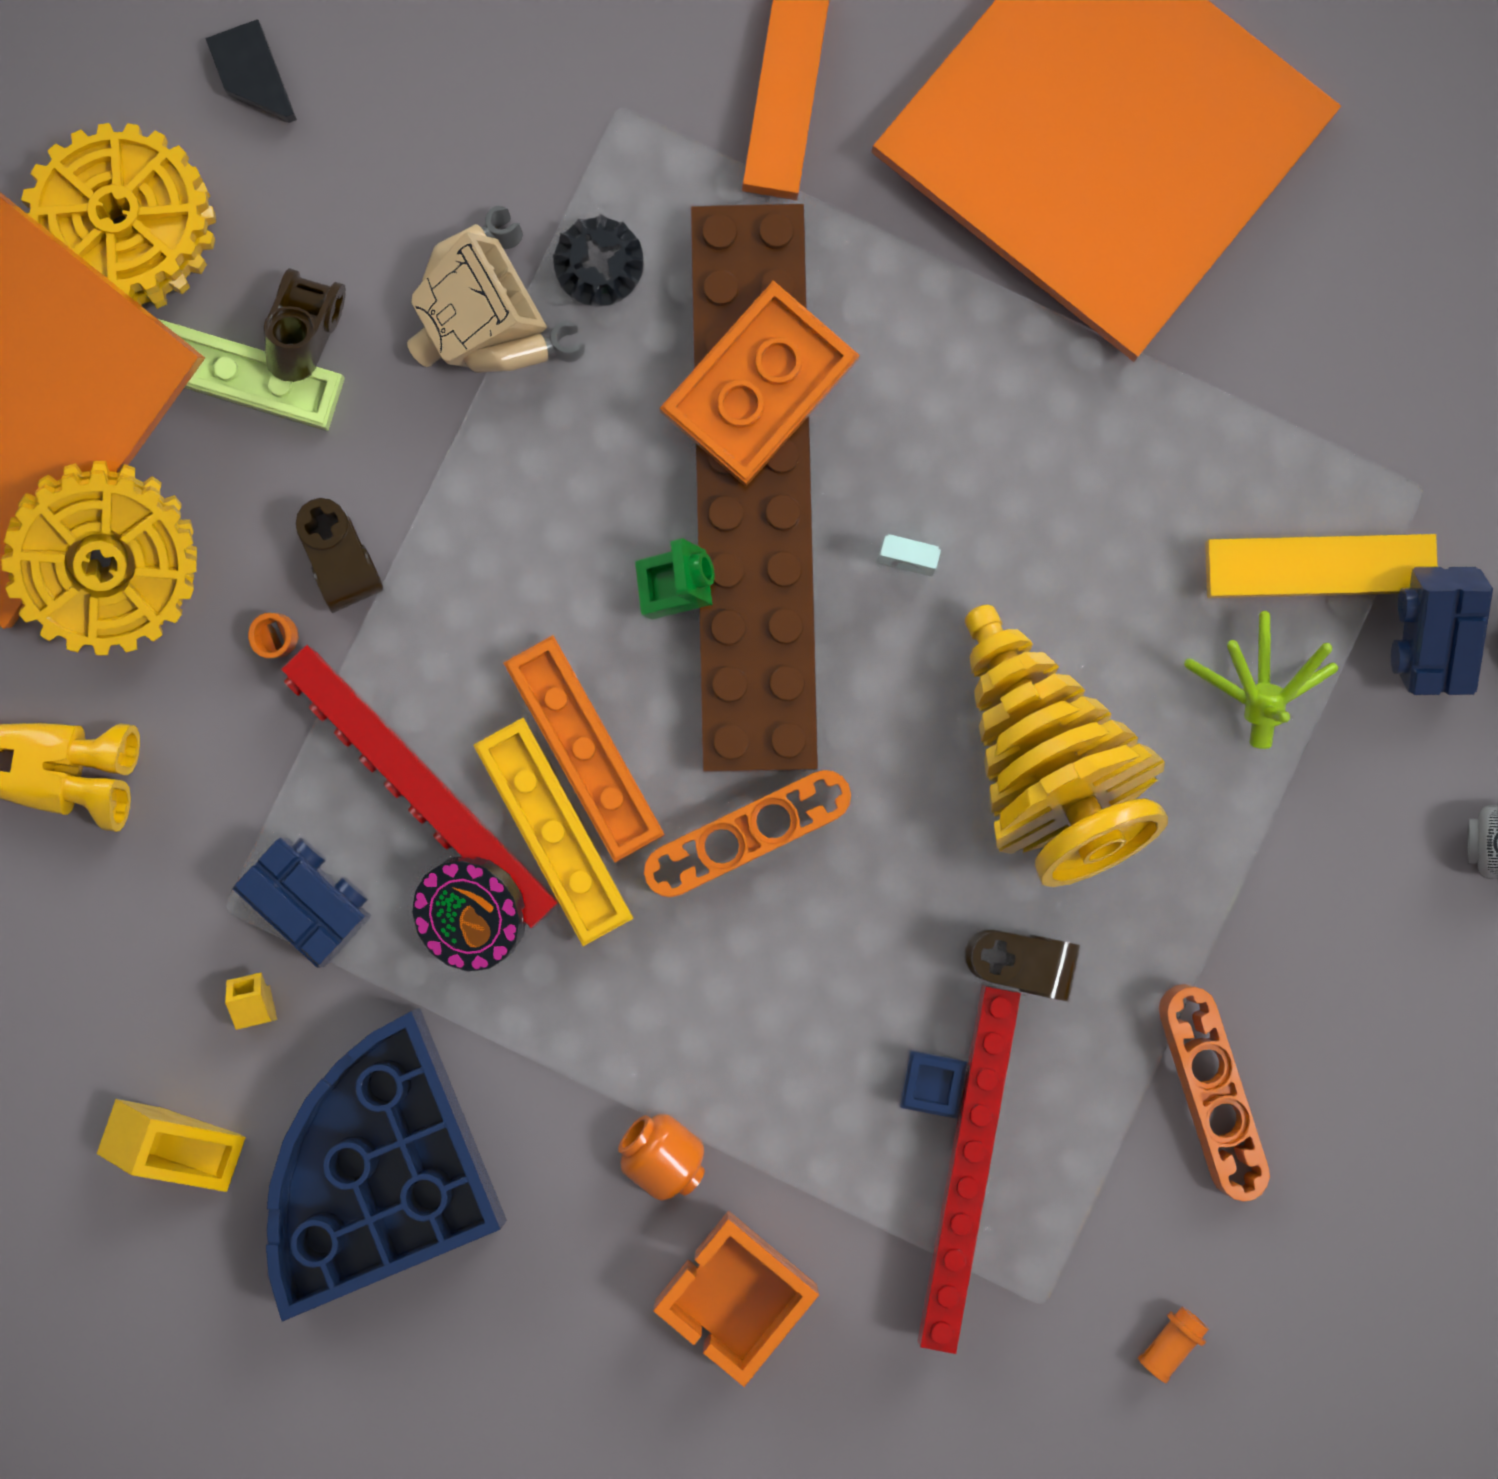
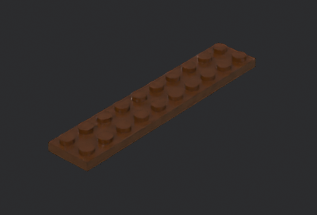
[691,204,818,773]

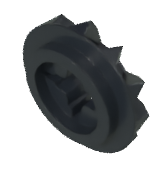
[553,214,644,307]

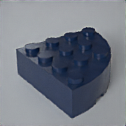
[266,1008,507,1322]

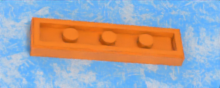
[742,0,829,201]
[503,635,665,863]

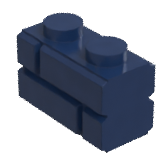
[1391,567,1493,695]
[232,837,372,968]

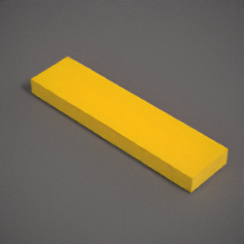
[1205,534,1438,598]
[473,717,634,946]

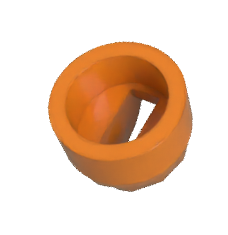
[248,613,299,658]

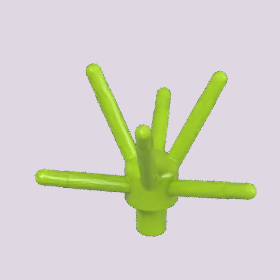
[1184,611,1338,749]

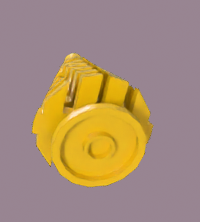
[965,604,1168,887]

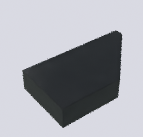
[205,19,297,123]

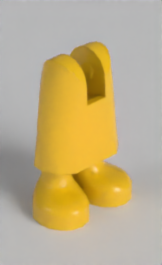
[0,723,140,832]

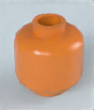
[618,1114,705,1201]

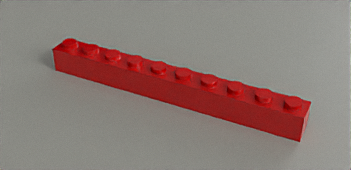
[281,645,559,928]
[918,985,1021,1354]

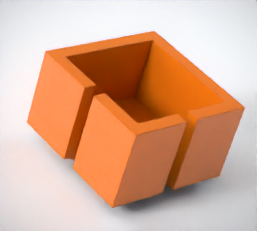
[653,1210,819,1387]

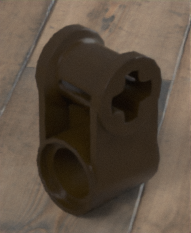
[264,268,346,382]
[295,498,385,613]
[964,930,1081,1002]

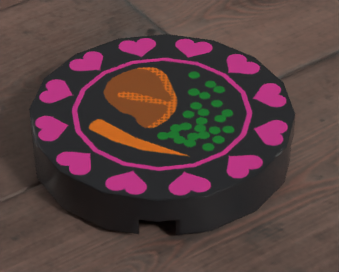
[412,856,526,972]

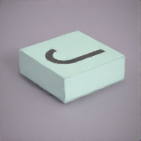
[877,534,941,577]

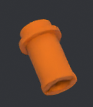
[1137,1306,1209,1384]

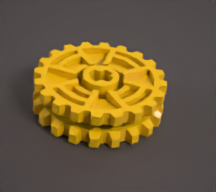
[21,123,216,309]
[1,461,197,655]

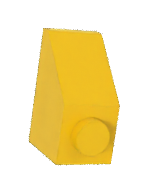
[96,1099,246,1192]

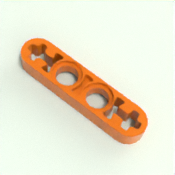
[644,770,851,897]
[1159,984,1270,1202]

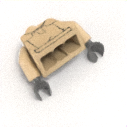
[407,206,585,373]

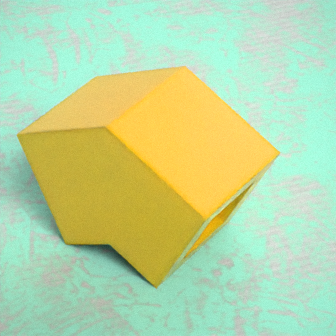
[225,972,278,1030]

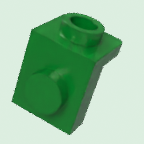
[635,538,715,620]

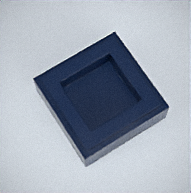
[899,1050,967,1119]

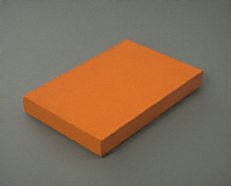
[659,280,860,487]

